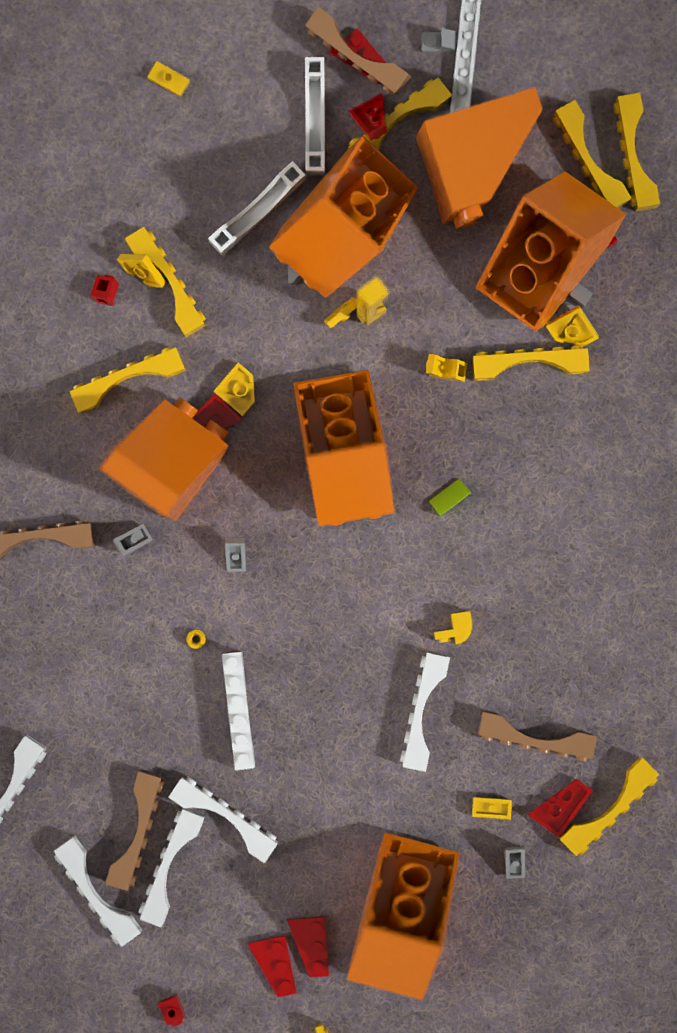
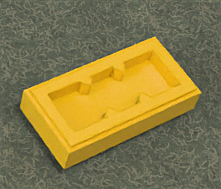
[147,61,190,97]
[323,297,357,328]

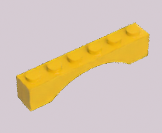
[348,78,452,150]
[613,93,660,212]
[553,100,632,208]
[125,227,206,338]
[356,277,389,325]
[69,346,186,414]
[472,346,590,381]
[558,757,659,856]

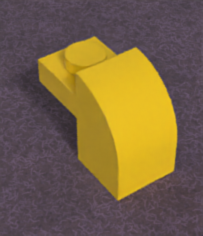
[426,354,468,382]
[434,611,472,645]

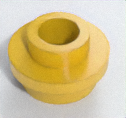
[186,630,206,649]

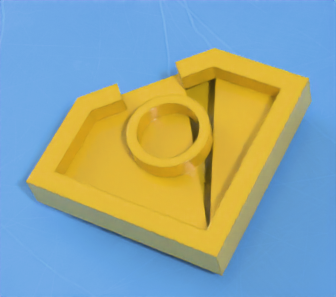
[117,254,166,288]
[546,305,599,347]
[213,363,255,417]

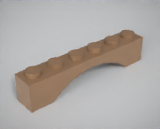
[305,7,411,95]
[0,520,95,559]
[477,711,597,762]
[105,770,164,891]

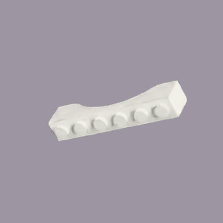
[305,57,325,176]
[208,161,306,257]
[222,652,255,770]
[400,653,450,772]
[0,735,47,824]
[169,776,278,863]
[138,808,205,928]
[54,836,142,947]

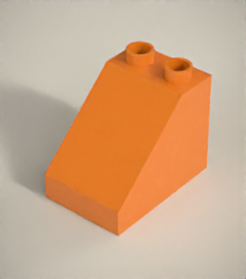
[415,87,543,230]
[269,136,418,298]
[475,171,626,332]
[293,370,395,526]
[100,397,230,521]
[347,832,460,1000]

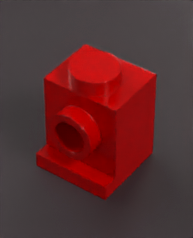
[90,274,119,306]
[158,994,186,1027]

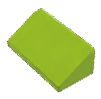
[429,479,471,516]

